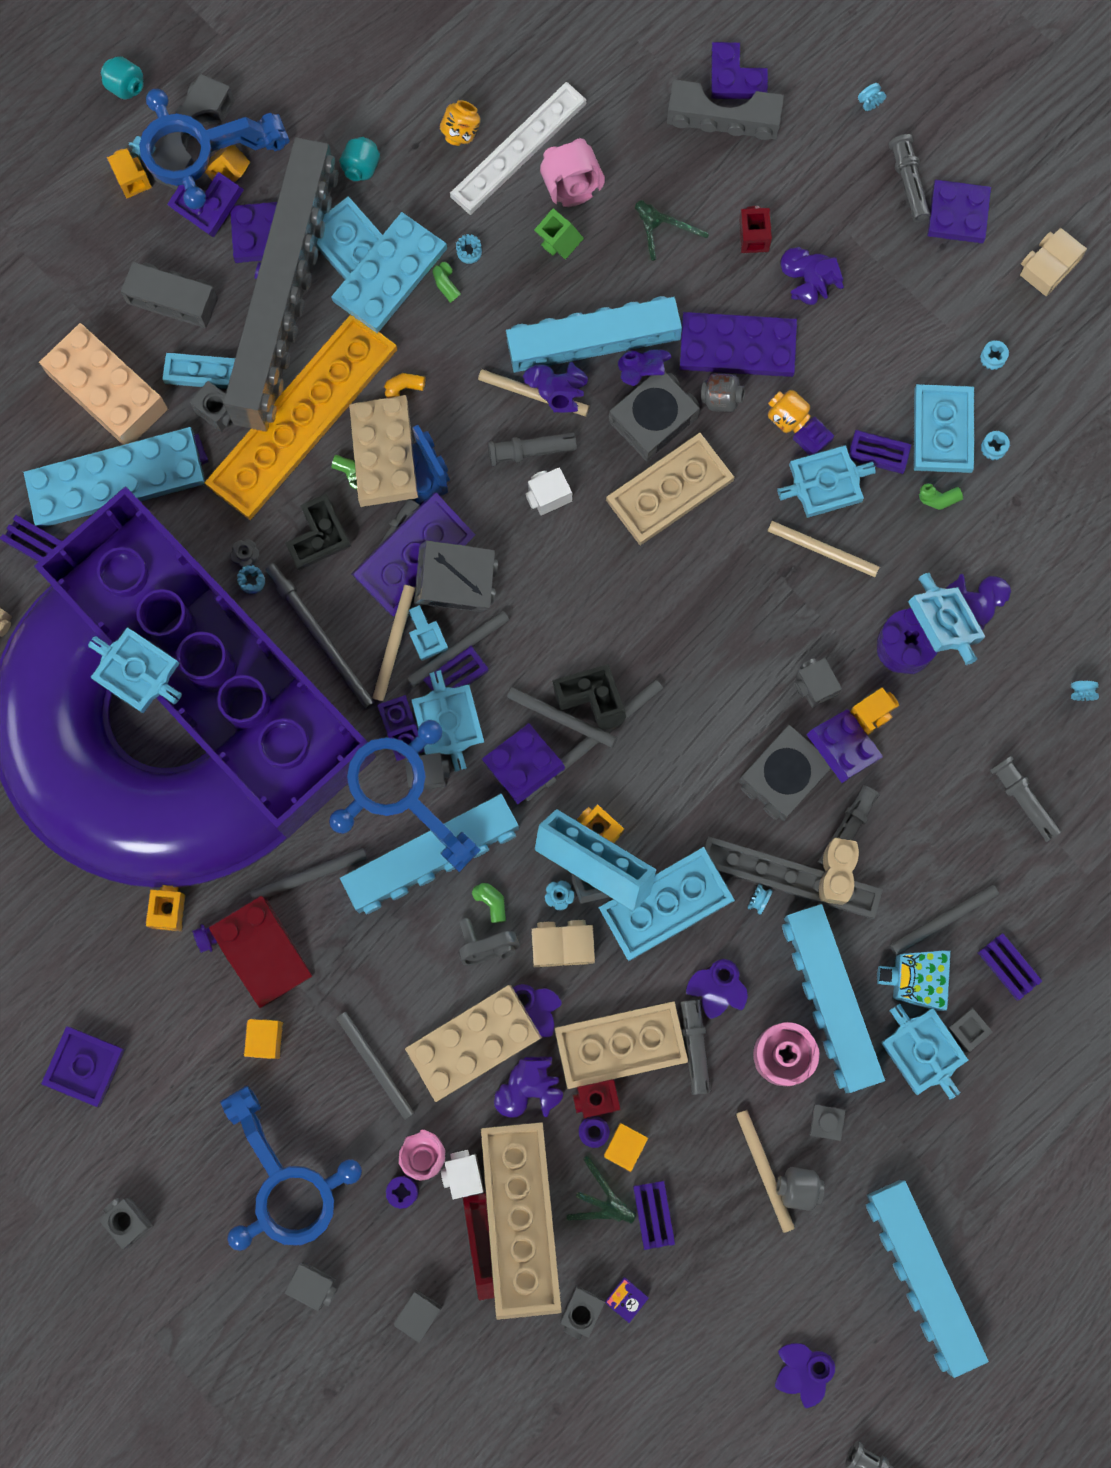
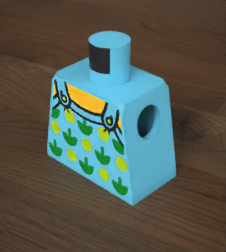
[877,951,950,1011]

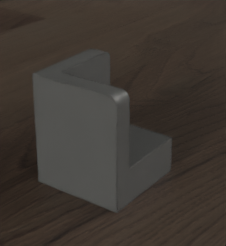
[394,1289,442,1343]

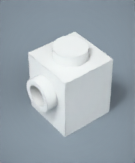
[525,467,572,515]
[441,1150,485,1199]

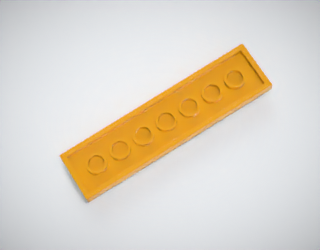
[204,314,397,520]

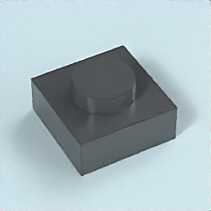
[572,874,609,904]
[948,1008,993,1052]
[809,1104,846,1141]

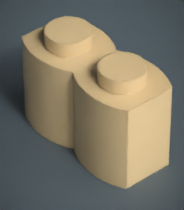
[1020,228,1087,296]
[819,838,859,905]
[531,920,595,967]

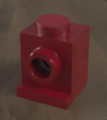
[739,206,772,253]
[573,1079,620,1118]

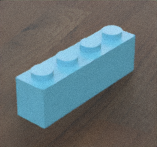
[535,809,656,911]

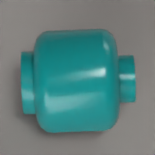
[101,56,143,100]
[339,137,380,181]

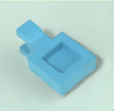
[409,605,448,661]

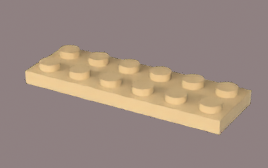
[481,1122,561,1320]

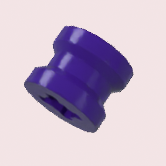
[386,1176,419,1209]

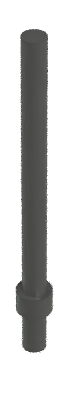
[265,563,375,710]
[525,680,663,802]

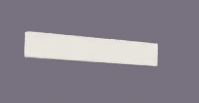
[450,82,586,215]

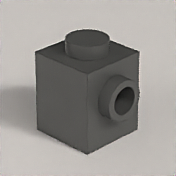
[794,658,842,708]

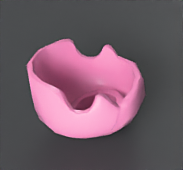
[399,1130,445,1181]

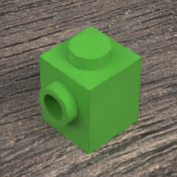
[534,208,584,260]

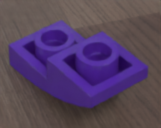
[378,695,425,761]

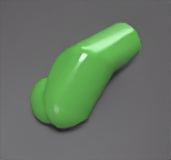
[432,262,461,303]
[331,455,357,489]
[919,484,963,510]
[472,883,506,923]

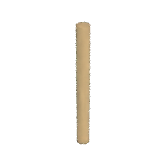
[478,369,590,417]
[768,521,879,577]
[372,585,415,702]
[736,1110,795,1233]

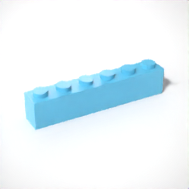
[506,296,682,373]
[340,794,519,914]
[782,904,885,1093]
[866,1180,989,1378]

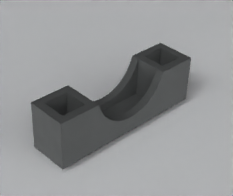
[152,74,234,190]
[667,79,784,140]

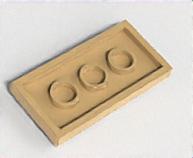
[349,395,418,507]
[606,433,734,546]
[405,985,542,1102]
[555,1002,688,1089]

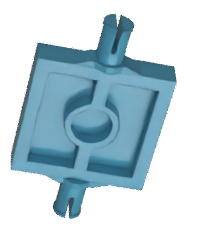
[778,445,876,518]
[908,573,985,665]
[88,627,182,713]
[411,670,484,771]
[881,1004,969,1100]

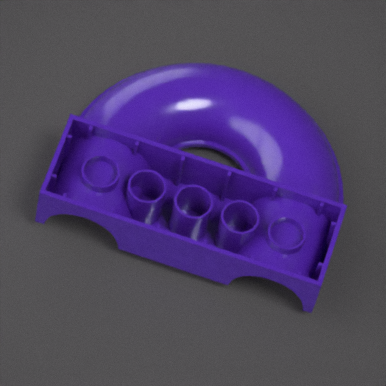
[0,486,376,888]

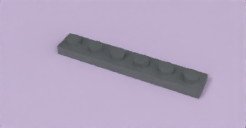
[705,836,883,919]

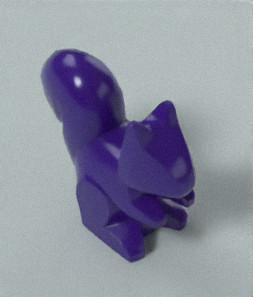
[780,247,844,305]
[523,362,588,413]
[946,574,1011,630]
[494,1057,563,1118]

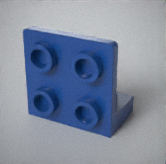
[413,425,450,505]

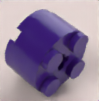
[877,608,938,674]

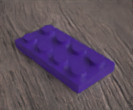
[679,312,797,377]
[351,492,475,617]

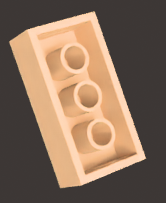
[39,323,168,445]

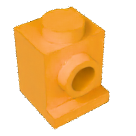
[107,149,152,199]
[850,687,899,735]
[577,804,624,843]
[146,885,185,931]

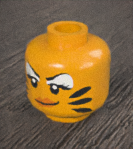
[440,100,481,146]
[768,390,811,433]

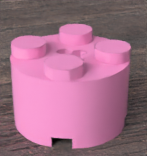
[540,138,605,207]
[753,1022,819,1086]

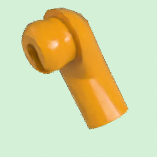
[384,373,426,398]

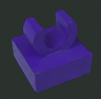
[793,416,834,456]

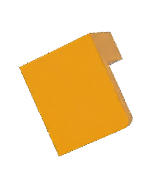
[205,144,250,182]
[244,1019,283,1059]
[604,1123,648,1172]

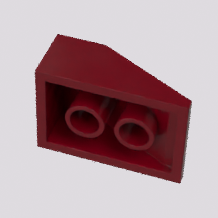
[209,896,313,1009]
[462,1193,495,1301]

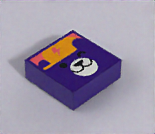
[605,1277,649,1323]

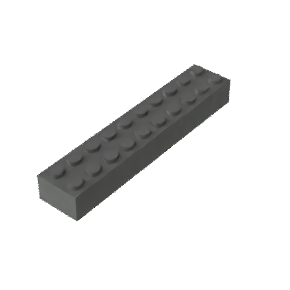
[223,137,338,432]

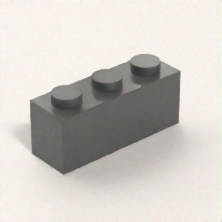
[121,262,218,328]

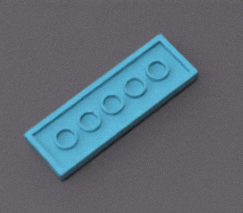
[23,427,205,528]

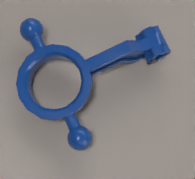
[139,88,290,210]
[329,720,481,872]
[220,1085,362,1251]

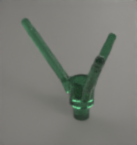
[635,200,709,261]
[567,1156,636,1224]

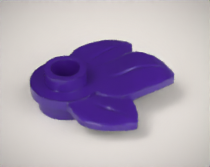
[618,350,671,386]
[686,959,748,1019]
[513,984,562,1037]
[775,1343,835,1408]

